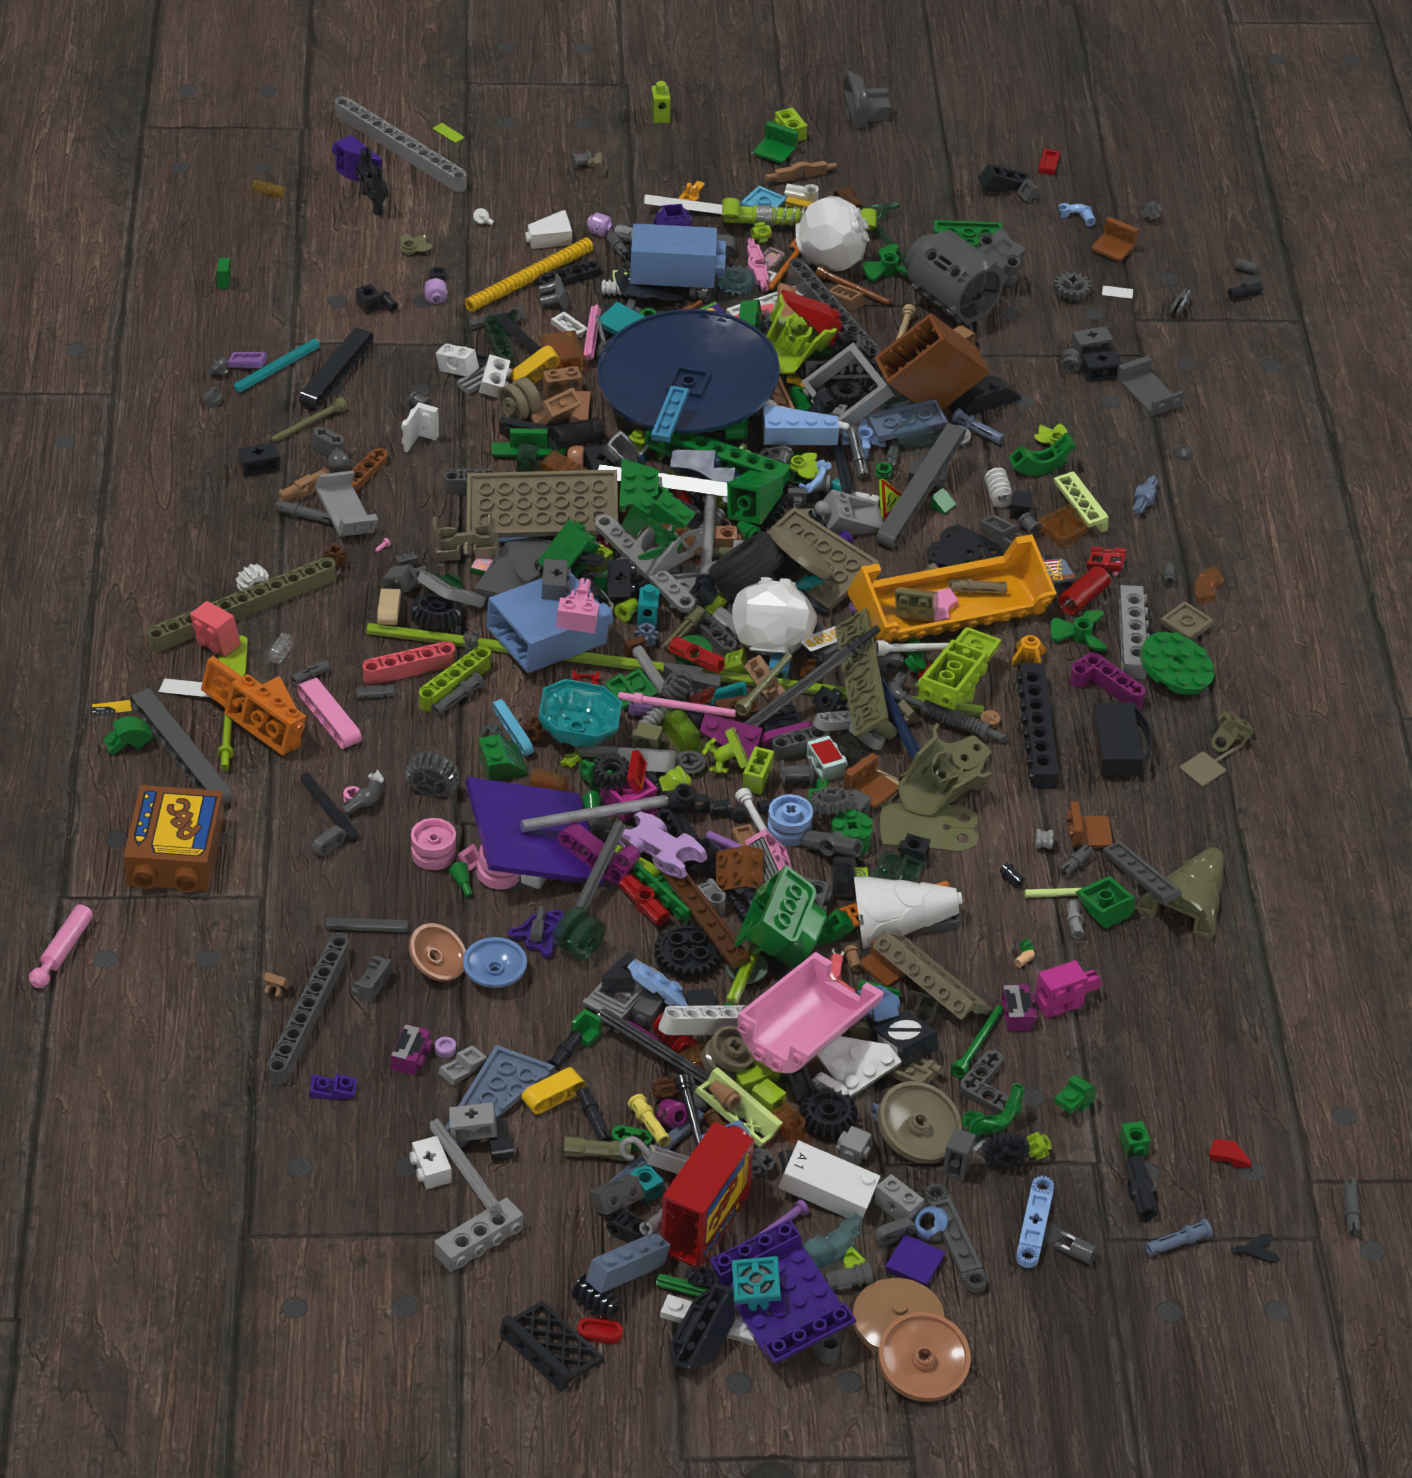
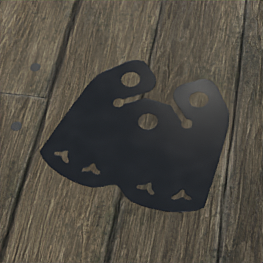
[614,269,683,301]
[927,524,1003,566]

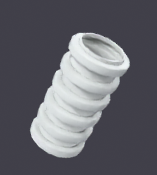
[601,280,632,297]

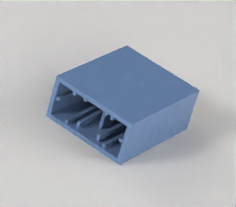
[630,224,726,288]
[486,573,613,673]

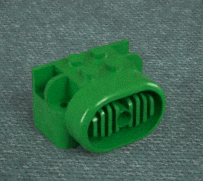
[734,865,827,969]

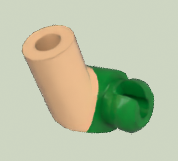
[1014,939,1035,968]

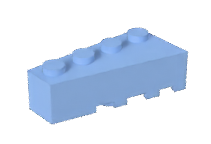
[762,404,839,445]

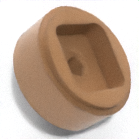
[980,710,1000,729]

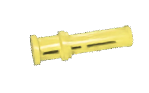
[628,1094,671,1147]

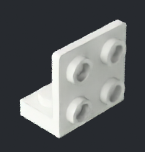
[401,402,439,452]

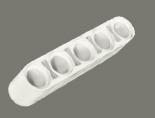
[658,1005,747,1035]

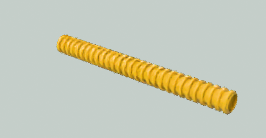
[465,238,594,313]

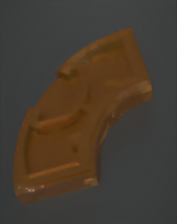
[1194,566,1224,603]

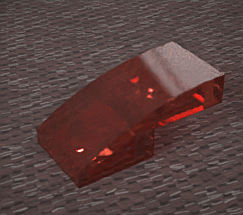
[686,686,716,704]

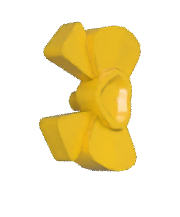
[786,375,805,388]

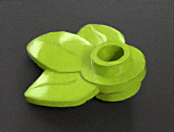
[1034,423,1067,446]
[789,453,819,479]

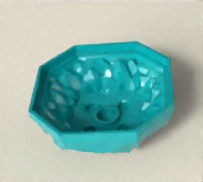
[538,679,622,748]

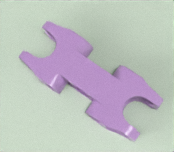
[619,811,708,879]

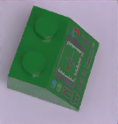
[478,735,528,781]

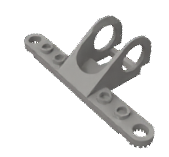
[595,514,702,613]

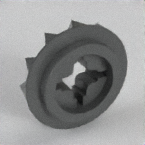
[675,750,706,776]

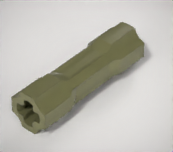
[564,1136,632,1161]

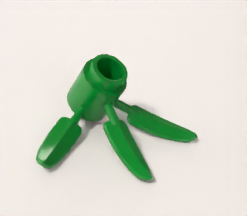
[637,499,683,560]

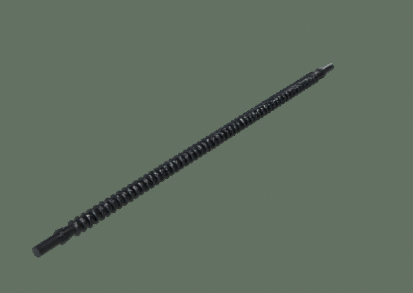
[645,771,790,980]

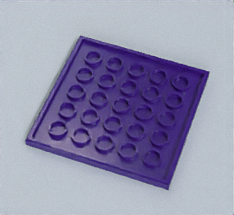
[465,777,604,886]

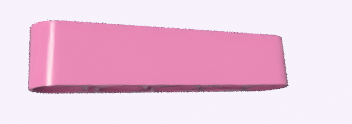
[297,678,362,749]

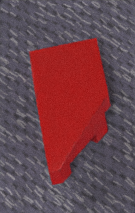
[1209,1139,1252,1168]

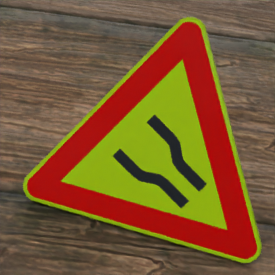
[879,479,902,520]

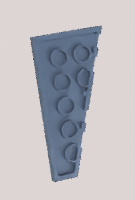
[446,1045,555,1149]

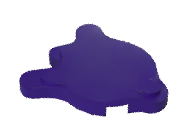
[508,910,565,958]

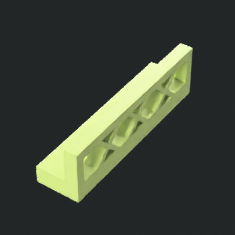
[1054,471,1109,533]
[695,1067,783,1147]

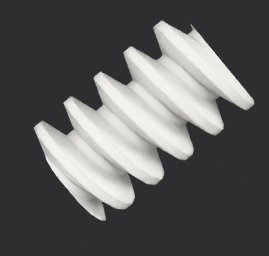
[984,467,1013,508]

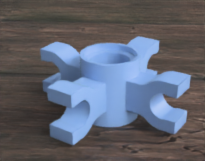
[842,419,886,458]

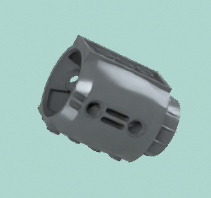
[905,229,1009,326]

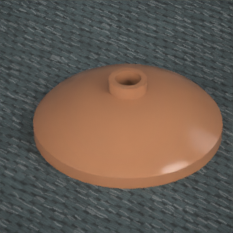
[409,923,466,982]

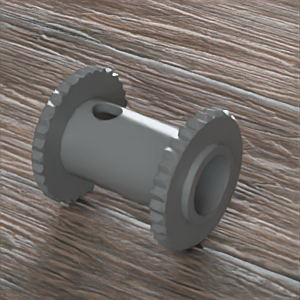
[779,758,815,788]

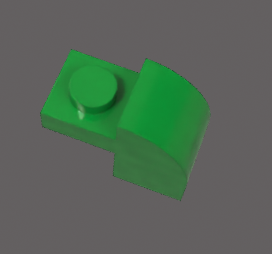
[104,716,153,755]
[1054,1075,1097,1114]

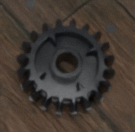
[410,593,463,632]
[799,1087,858,1141]

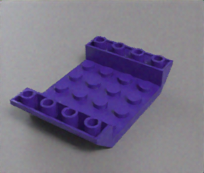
[710,1219,857,1364]

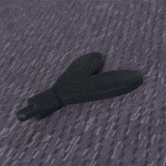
[1231,1234,1280,1263]

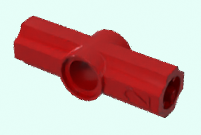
[669,636,726,674]
[619,873,670,927]

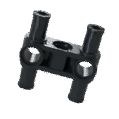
[356,147,389,215]

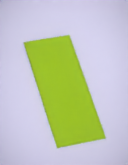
[433,123,465,143]

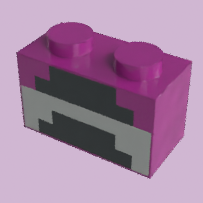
[1001,984,1037,1031]
[391,1024,433,1076]

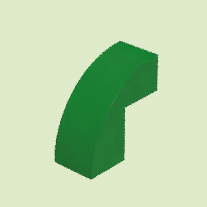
[816,908,855,946]

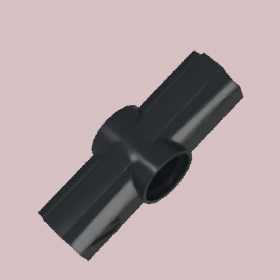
[1124,1156,1158,1221]

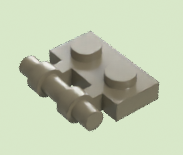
[887,1058,943,1084]

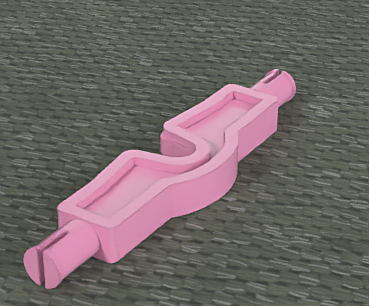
[747,238,769,292]

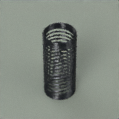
[547,417,605,450]

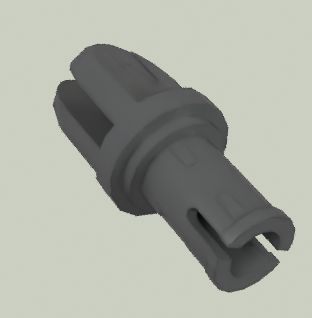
[1169,287,1192,317]

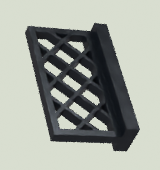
[499,1301,604,1391]

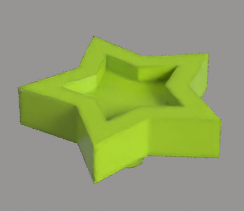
[559,750,582,768]

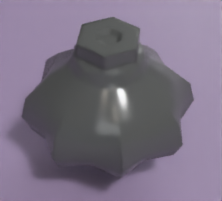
[208,357,228,377]

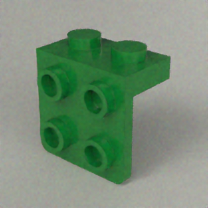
[753,121,798,164]

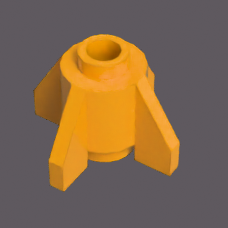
[1012,635,1046,666]

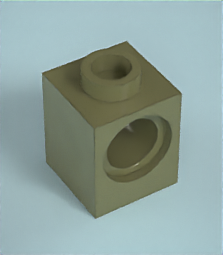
[631,722,663,750]

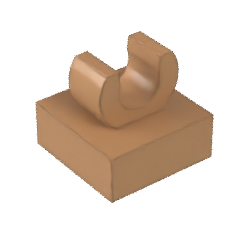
[263,972,291,998]

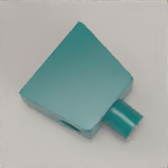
[637,584,660,631]

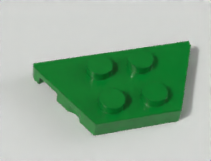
[620,459,659,512]

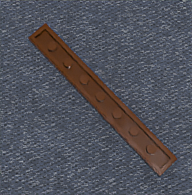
[659,870,751,970]

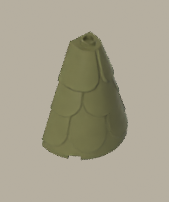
[1136,847,1224,940]

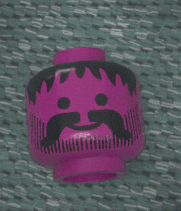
[655,1099,688,1129]

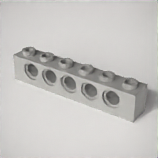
[1118,585,1149,679]

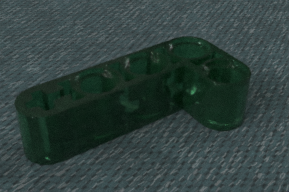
[484,312,517,371]

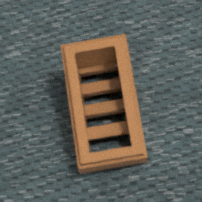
[829,284,865,312]

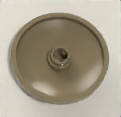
[768,525,833,580]
[877,1081,962,1164]

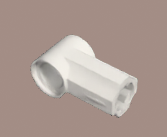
[784,184,819,202]

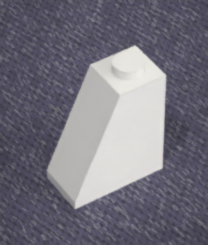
[525,210,572,249]

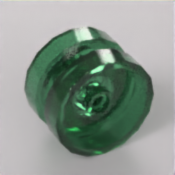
[553,906,606,961]

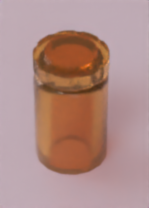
[529,767,569,791]

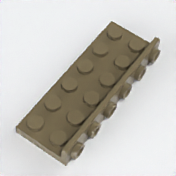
[873,930,993,1020]

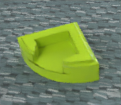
[843,1246,866,1268]

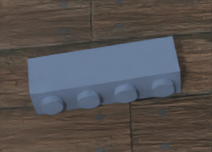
[586,1232,670,1293]

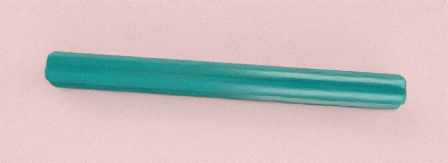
[234,338,320,393]

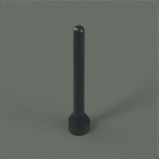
[674,1074,702,1147]

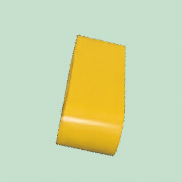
[510,346,560,384]
[521,1067,586,1115]

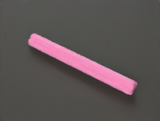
[583,304,601,361]

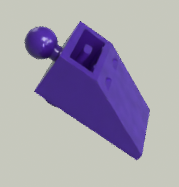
[331,135,382,182]

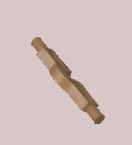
[765,161,837,183]

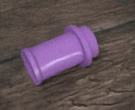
[628,703,653,717]

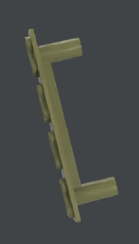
[835,608,897,740]

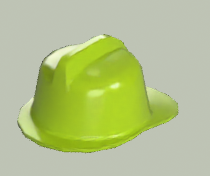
[659,765,691,791]

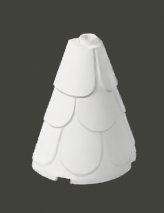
[854,876,962,949]

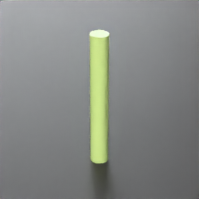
[1024,888,1081,898]

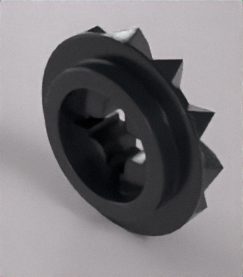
[684,1265,720,1288]

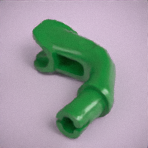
[961,1083,1025,1137]

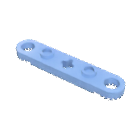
[1016,1176,1054,1268]

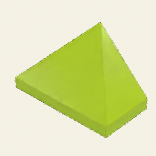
[724,648,749,674]

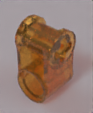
[770,1102,805,1143]

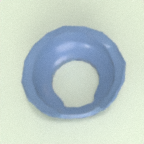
[913,1206,948,1241]

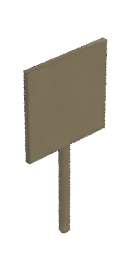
[1179,743,1242,787]

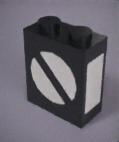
[872,1010,939,1067]

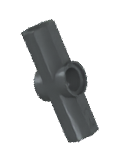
[802,830,863,858]

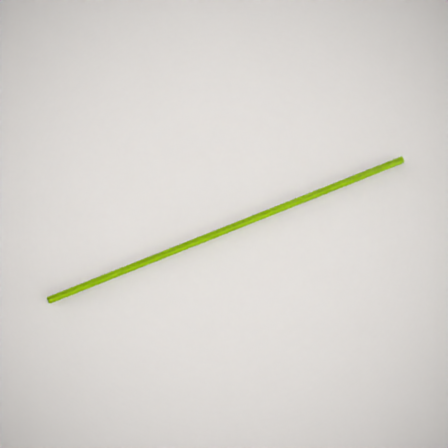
[367,623,984,717]

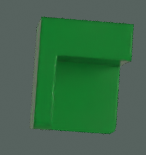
[572,1009,602,1048]

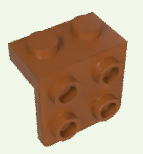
[1091,217,1139,261]
[844,753,898,809]
[1066,802,1113,848]
[716,845,763,891]

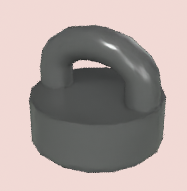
[204,387,222,407]

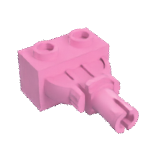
[556,578,599,634]

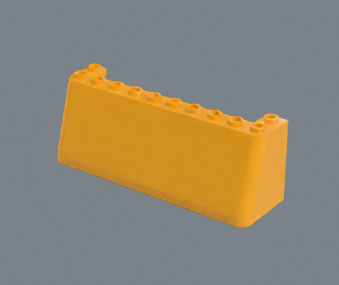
[847,534,1057,644]

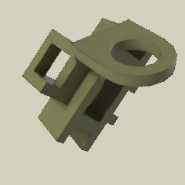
[1211,712,1254,752]

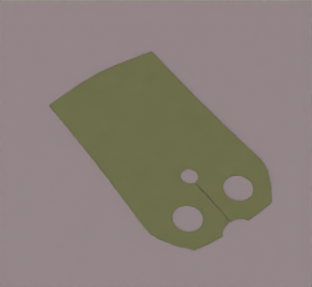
[880,803,978,851]

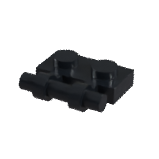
[761,706,803,732]

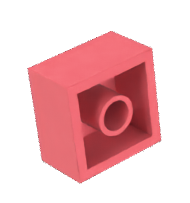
[190,601,241,658]

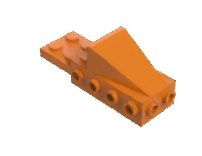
[201,656,306,756]

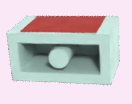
[806,736,847,781]

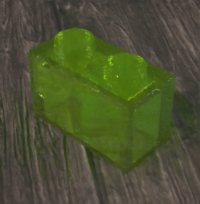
[663,709,700,753]

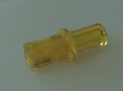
[251,180,286,197]

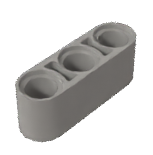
[617,748,676,772]

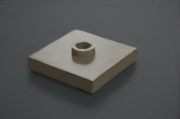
[1159,601,1214,640]

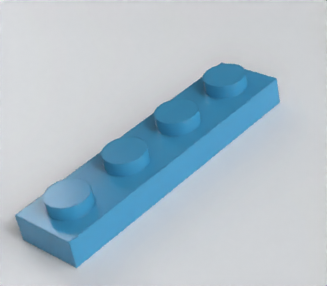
[651,386,689,443]

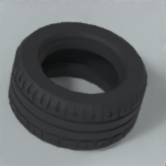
[709,532,784,598]

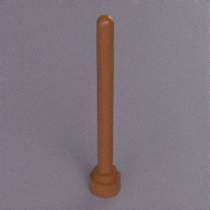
[815,265,891,306]

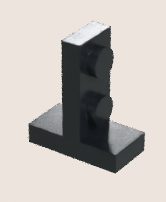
[831,854,855,899]

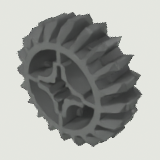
[405,751,460,799]

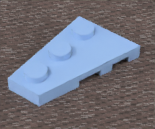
[628,960,688,1006]

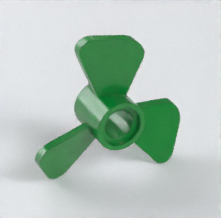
[862,244,908,282]
[1050,610,1107,651]

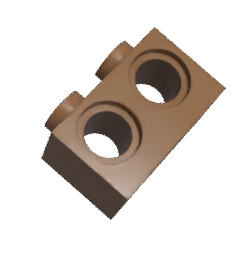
[543,366,582,399]

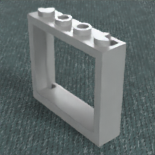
[801,343,894,435]

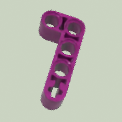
[1069,653,1146,709]
[558,823,640,885]

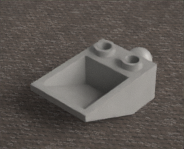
[815,489,884,535]

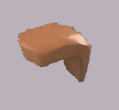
[567,445,584,470]

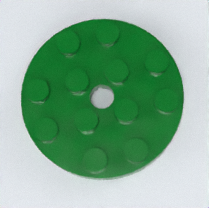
[1140,632,1214,695]

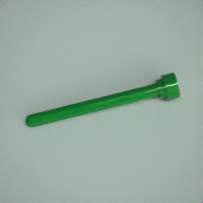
[950,1005,1004,1078]

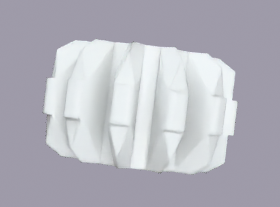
[236,563,269,591]

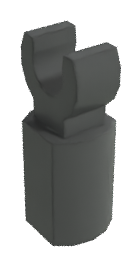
[463,629,480,656]

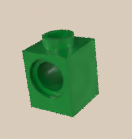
[1119,1121,1151,1158]

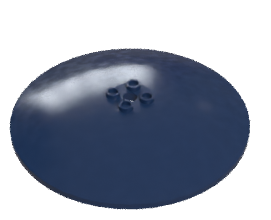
[597,309,780,434]

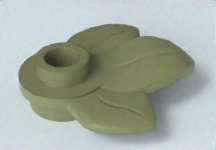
[400,233,433,255]

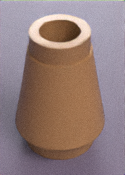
[709,1080,741,1110]

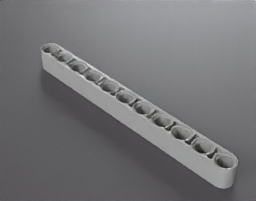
[335,96,467,192]

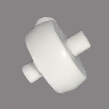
[473,208,494,225]

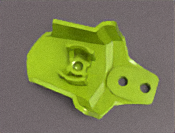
[766,294,838,374]

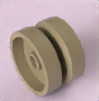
[497,377,542,421]
[702,1025,754,1081]

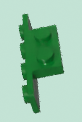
[492,428,565,458]
[633,862,690,924]

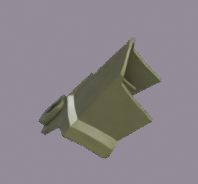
[898,723,993,817]

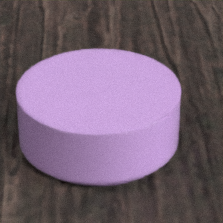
[435,1037,456,1058]

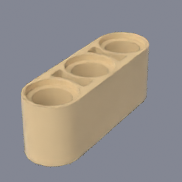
[377,588,401,625]

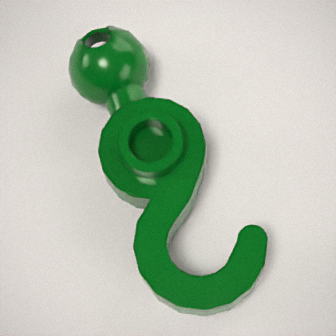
[904,637,926,674]

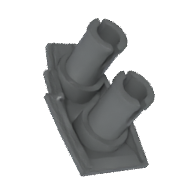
[539,274,569,312]

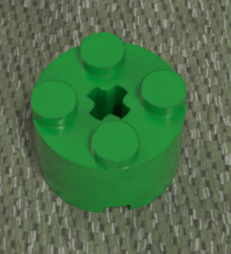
[831,808,873,855]

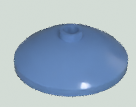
[463,937,527,988]

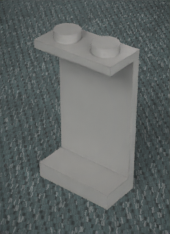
[315,471,378,537]

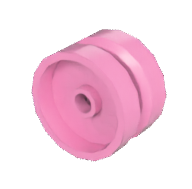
[411,818,456,871]
[476,845,521,890]

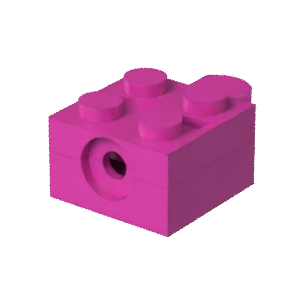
[600,777,658,822]
[1034,960,1102,1018]

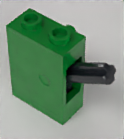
[538,519,606,578]

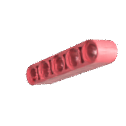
[363,642,455,685]

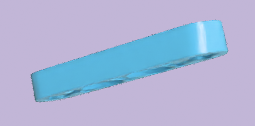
[492,699,534,757]

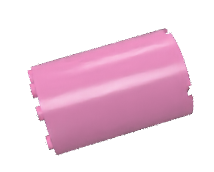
[737,952,884,1073]

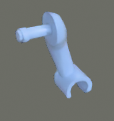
[799,460,832,494]

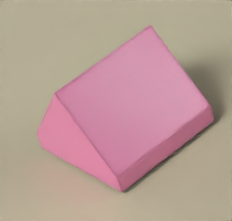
[456,844,479,871]

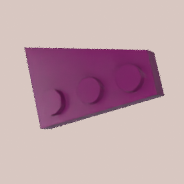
[699,713,763,760]

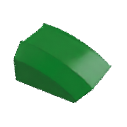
[1076,876,1135,929]

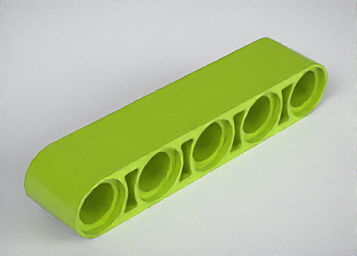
[419,646,491,712]

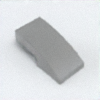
[438,1045,487,1086]

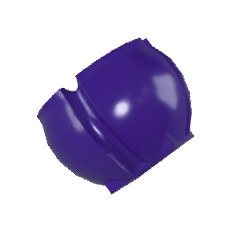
[654,203,693,227]

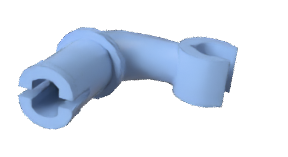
[1059,203,1096,226]

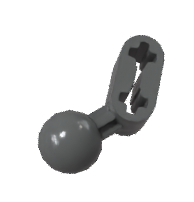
[313,427,350,473]

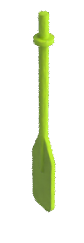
[218,635,248,771]

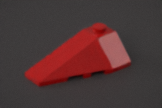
[781,289,843,349]

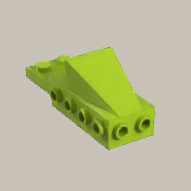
[917,627,1002,710]

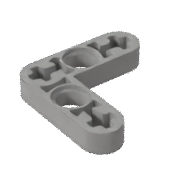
[417,570,486,608]
[813,711,885,750]

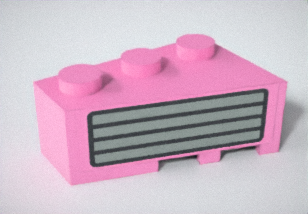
[745,829,793,890]

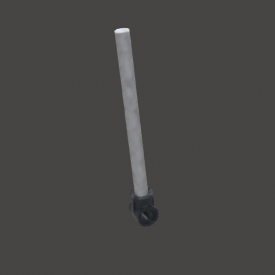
[690,493,718,606]
[520,784,695,832]

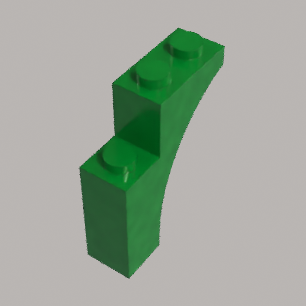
[621,491,696,538]

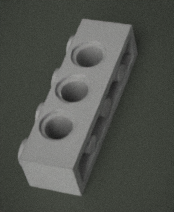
[434,1197,523,1272]

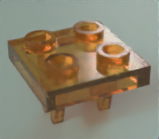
[1037,504,1089,546]

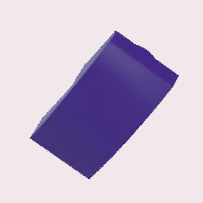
[308,1074,357,1099]

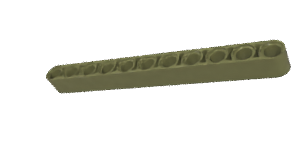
[147,557,336,652]

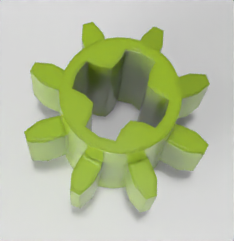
[751,222,771,244]
[1027,1131,1052,1161]

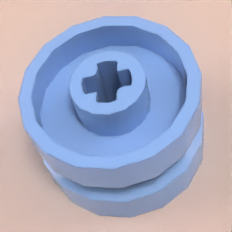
[767,794,813,846]

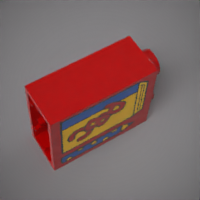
[661,1121,754,1267]

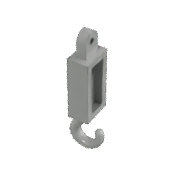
[619,1136,689,1174]

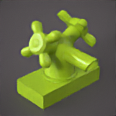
[702,727,749,773]

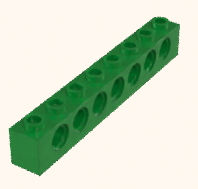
[644,428,791,488]

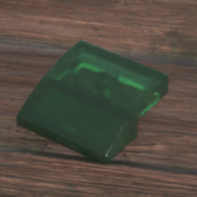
[871,849,924,883]

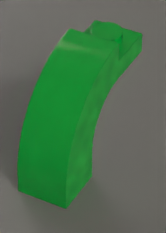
[1008,433,1076,476]

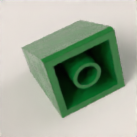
[727,470,783,524]

